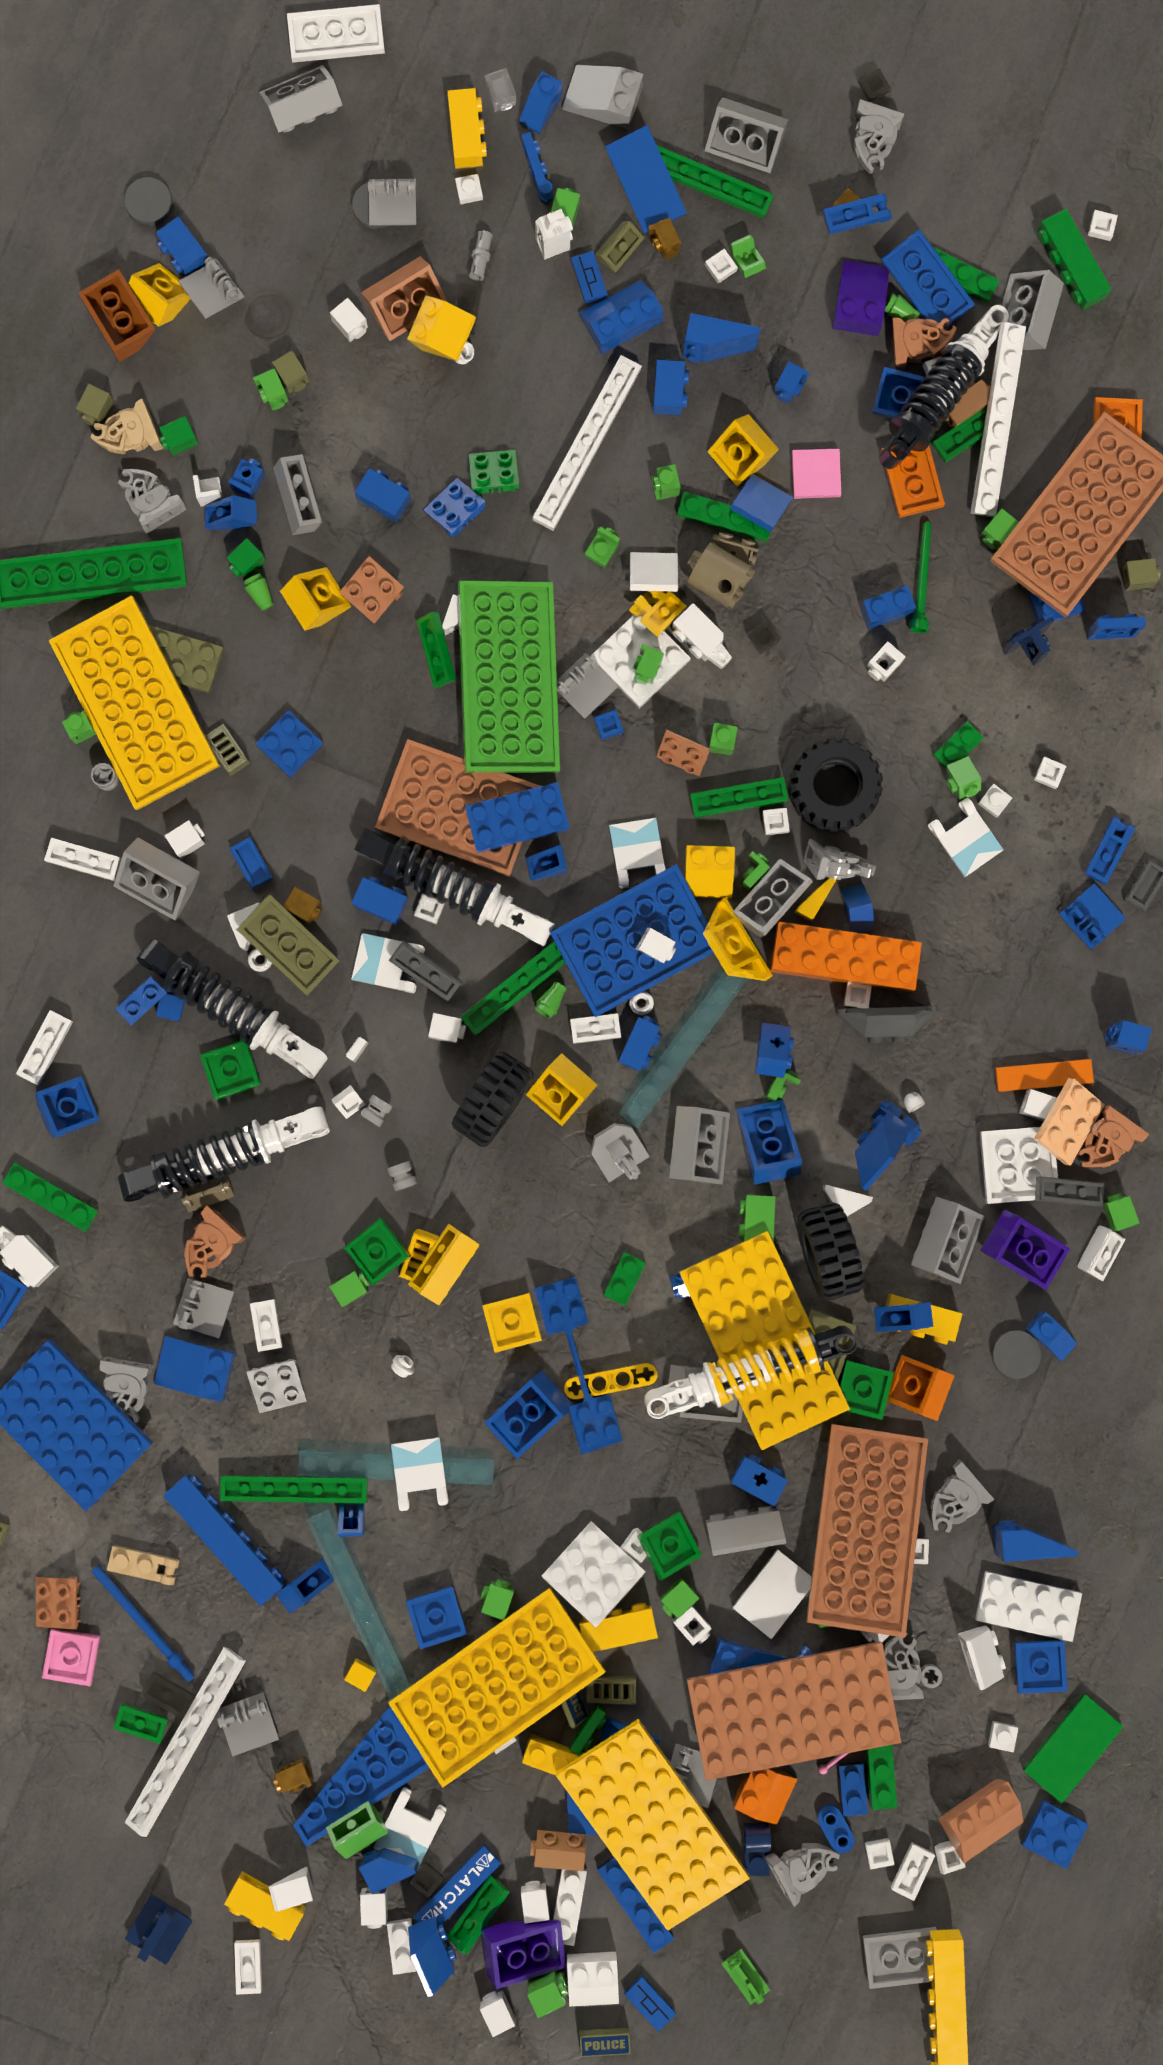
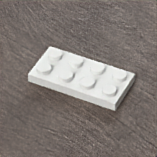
[287,4,385,63]
[975,1571,1082,1642]

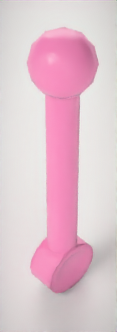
[818,1753,848,1774]

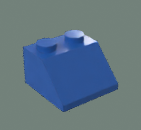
[408,1916,457,1997]

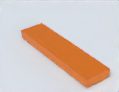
[995,1059,1094,1092]

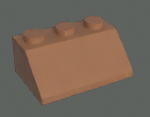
[361,256,448,341]
[938,1779,1023,1863]

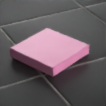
[792,449,841,499]
[42,1628,101,1686]

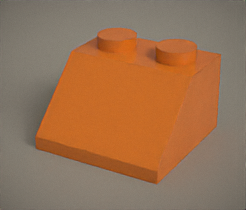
[887,1355,955,1421]
[732,1767,798,1824]

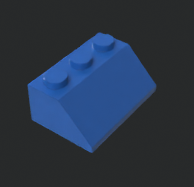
[579,281,664,355]

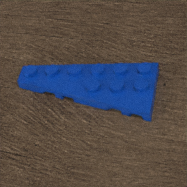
[293,1706,429,1847]

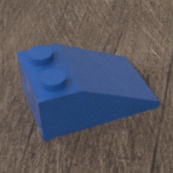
[683,313,760,363]
[737,1100,802,1185]
[855,1110,911,1191]
[154,1336,237,1402]
[485,1370,573,1459]
[993,1520,1078,1562]
[707,1637,789,1675]

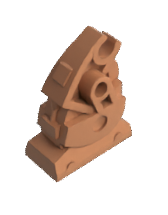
[892,318,957,371]
[1078,1106,1149,1168]
[184,1205,247,1277]

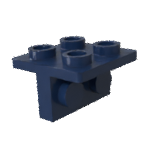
[1003,617,1054,666]
[125,1895,192,1964]

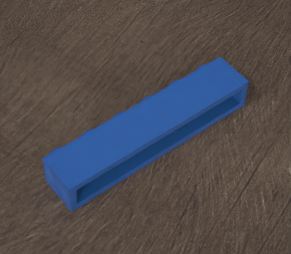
[163,1473,285,1607]

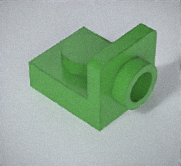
[585,527,620,568]
[742,851,770,891]
[765,1069,801,1101]

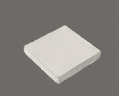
[630,552,678,592]

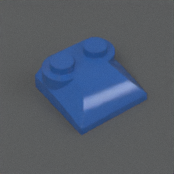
[872,367,925,419]
[35,1076,100,1139]

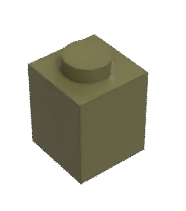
[272,351,309,394]
[76,384,114,426]
[1121,558,1161,591]

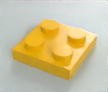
[482,1293,542,1353]

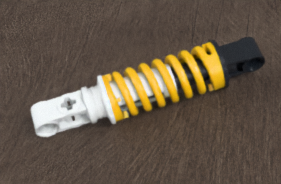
[644,1326,857,1419]

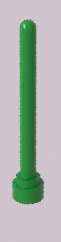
[909,521,932,633]

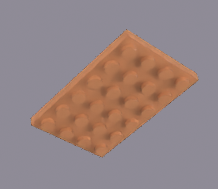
[375,739,541,877]

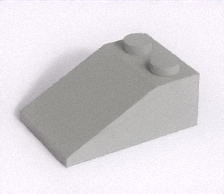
[562,65,643,130]
[668,1365,743,1423]

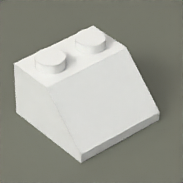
[958,1625,1006,1690]
[567,1952,619,2007]

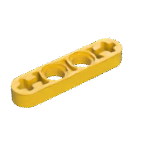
[564,1363,658,1399]

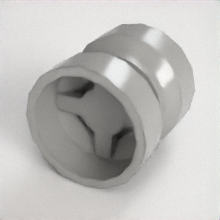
[91,763,119,791]
[360,1094,393,1127]
[387,1161,418,1192]

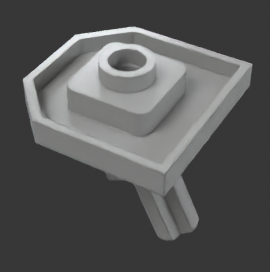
[590,1123,650,1182]

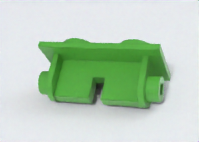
[721,1948,770,2005]

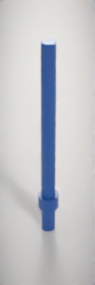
[91,1565,195,1682]

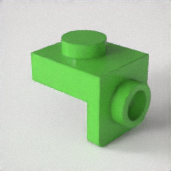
[731,235,766,278]

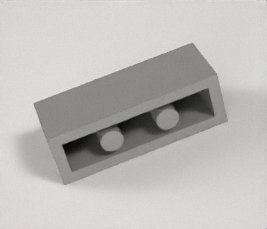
[273,454,322,535]

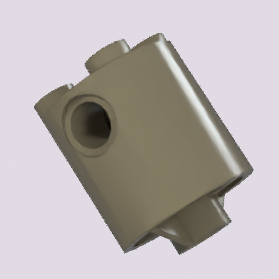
[686,542,756,609]

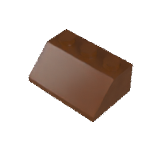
[78,269,156,362]

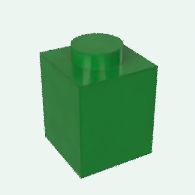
[159,416,199,456]
[226,538,266,580]

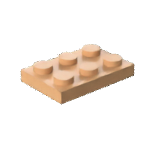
[1034,1078,1105,1166]

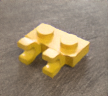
[629,591,687,637]

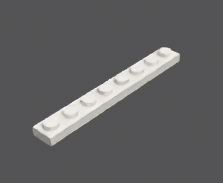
[971,322,1026,518]
[533,355,642,531]
[125,1647,246,1837]

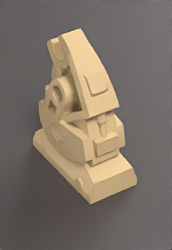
[90,399,164,455]

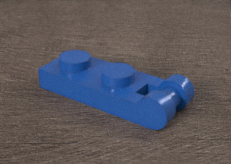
[521,132,553,203]
[822,194,892,235]
[1084,815,1136,885]

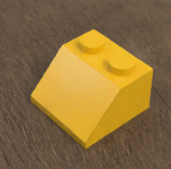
[128,263,190,327]
[407,295,476,362]
[707,414,779,487]
[280,567,351,630]
[685,845,735,899]
[526,1053,597,1126]

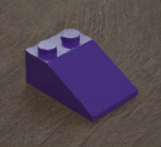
[832,260,889,336]
[980,1209,1070,1290]
[481,1920,566,1989]

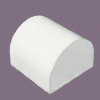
[934,1841,966,1874]

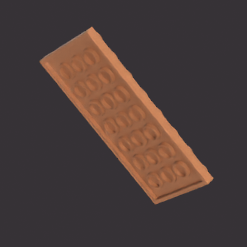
[990,412,1163,618]
[806,1424,928,1638]
[687,1641,901,1781]

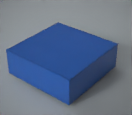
[593,709,624,741]
[155,994,186,1022]

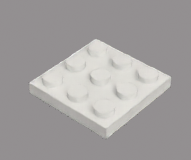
[592,615,691,709]
[980,1127,1058,1204]
[541,1521,646,1628]

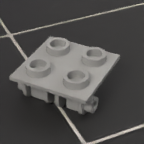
[368,179,416,226]
[178,257,244,319]
[557,653,619,719]
[173,1278,234,1338]
[246,1359,307,1413]
[217,1692,279,1756]
[670,1743,717,1808]

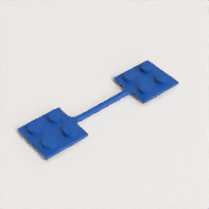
[534,1277,623,1455]

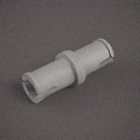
[469,230,493,281]

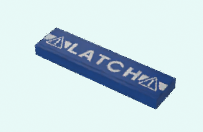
[414,1844,501,1925]

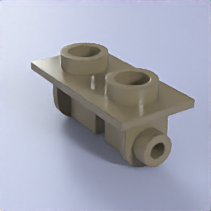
[713,532,760,565]
[181,1174,234,1213]

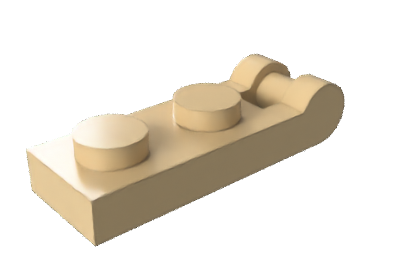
[107,1545,180,1585]

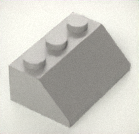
[259,65,342,133]
[705,97,788,173]
[995,270,1064,350]
[113,837,200,921]
[733,859,813,937]
[669,1106,730,1185]
[911,1197,985,1284]
[705,1505,786,1556]

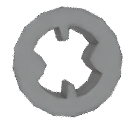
[921,1664,942,1688]

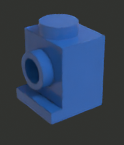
[774,361,809,403]
[228,458,265,499]

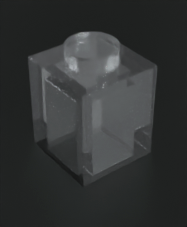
[484,68,516,112]

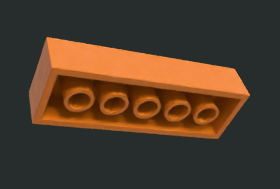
[770,922,922,993]

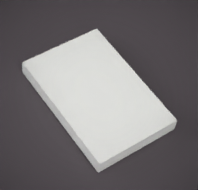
[732,1549,812,1639]

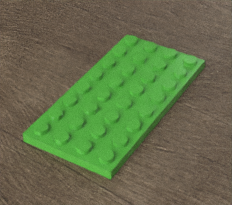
[458,581,560,773]

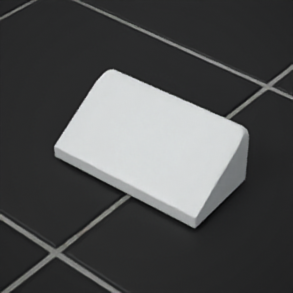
[1077,1225,1126,1281]

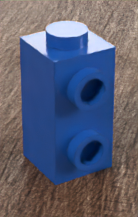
[618,1016,662,1072]

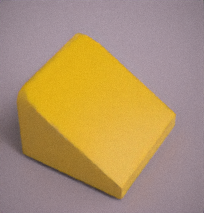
[344,1658,377,1692]

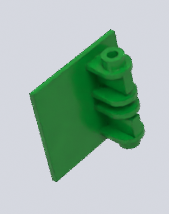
[469,450,519,495]

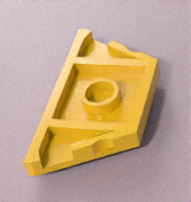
[703,897,773,981]

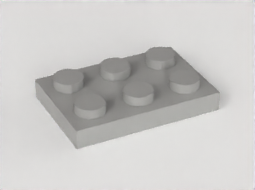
[862,1927,937,1989]

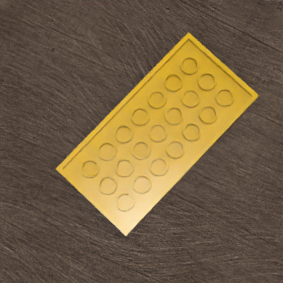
[49,596,220,810]
[679,1231,850,1450]
[388,1588,606,1788]
[556,1719,750,1930]

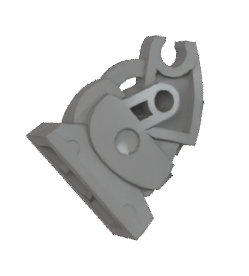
[854,99,904,174]
[118,469,187,534]
[804,839,876,880]
[100,1357,153,1423]
[930,1459,994,1533]
[883,1632,924,1700]
[764,1843,840,1907]

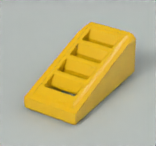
[794,878,836,922]
[399,1229,439,1280]

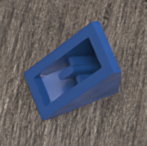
[526,845,567,881]
[840,883,875,933]
[338,1503,366,1537]

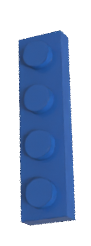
[597,1856,674,1953]

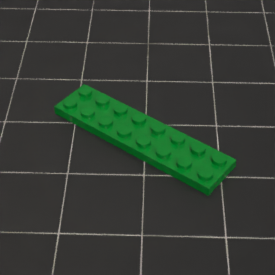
[0,538,188,610]

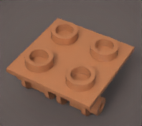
[339,556,404,624]
[656,730,710,776]
[36,1576,81,1629]

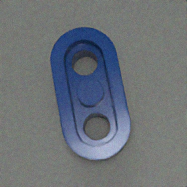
[817,1804,855,1854]

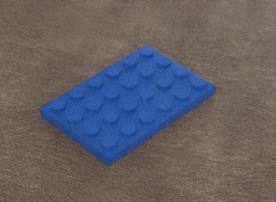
[549,864,714,1017]
[0,1339,154,1512]

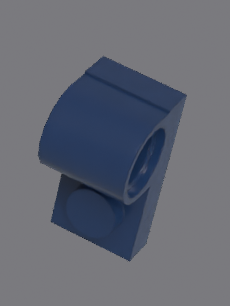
[744,1823,771,1876]

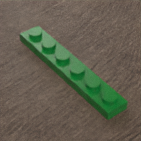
[657,145,774,219]
[460,941,565,1036]
[220,1475,368,1503]

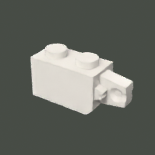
[535,209,573,260]
[672,603,732,669]
[0,1226,59,1287]

